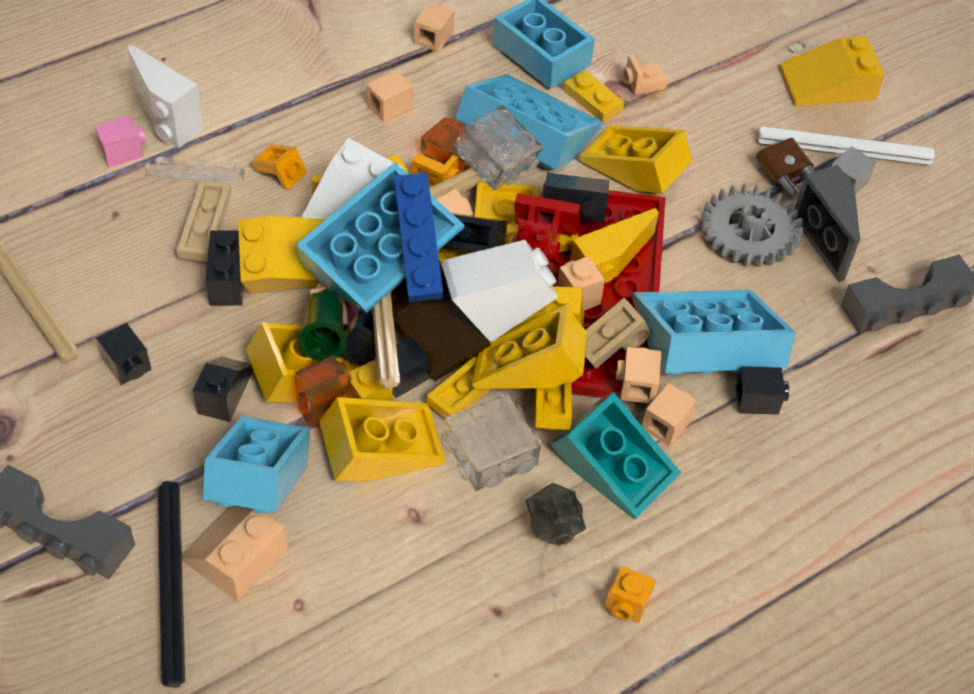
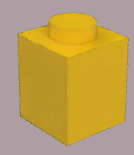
[345,360,393,401]

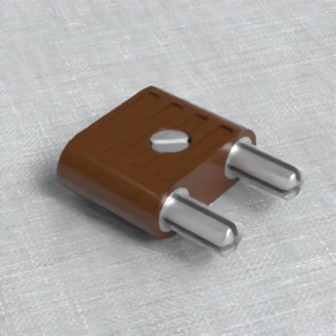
[755,138,814,198]

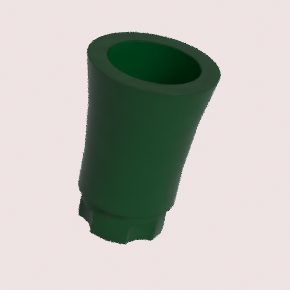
[298,289,347,361]

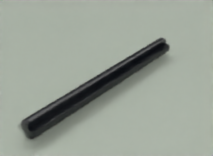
[158,481,186,688]

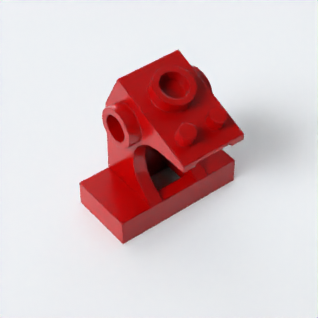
[512,193,580,267]

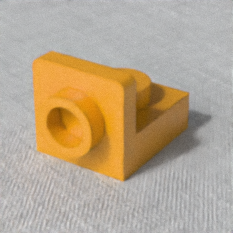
[251,144,307,189]
[411,153,461,188]
[604,566,656,623]

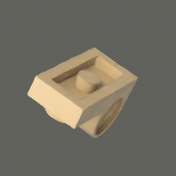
[585,298,650,369]

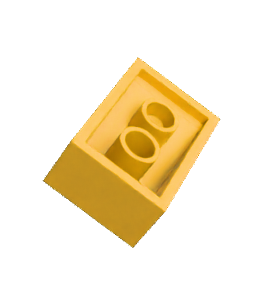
[779,36,885,106]
[579,125,693,194]
[238,216,326,294]
[472,304,588,389]
[246,323,361,403]
[319,397,446,482]

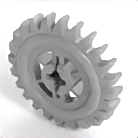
[701,184,803,266]

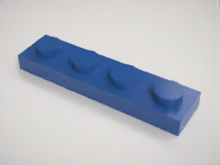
[394,172,443,302]

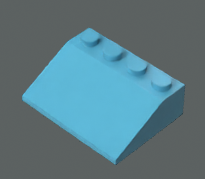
[455,74,604,170]
[296,162,464,313]
[632,290,795,375]

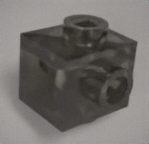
[526,482,586,546]

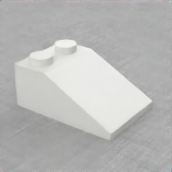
[127,45,204,148]
[301,138,402,219]

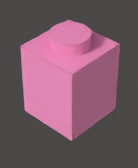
[94,115,146,167]

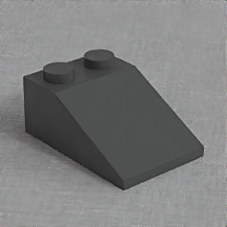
[795,165,860,282]

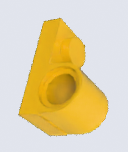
[533,383,572,430]

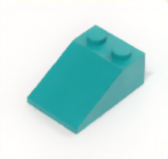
[551,392,681,519]

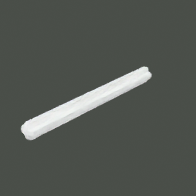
[758,126,935,165]

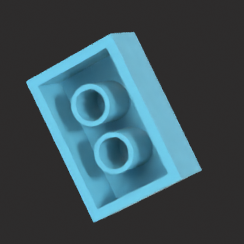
[493,0,595,89]
[203,416,310,513]

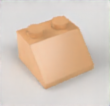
[182,506,287,602]

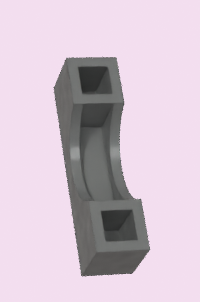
[841,254,974,334]
[0,465,136,579]

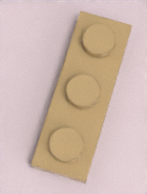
[177,180,232,262]

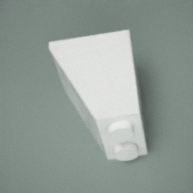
[441,240,558,342]

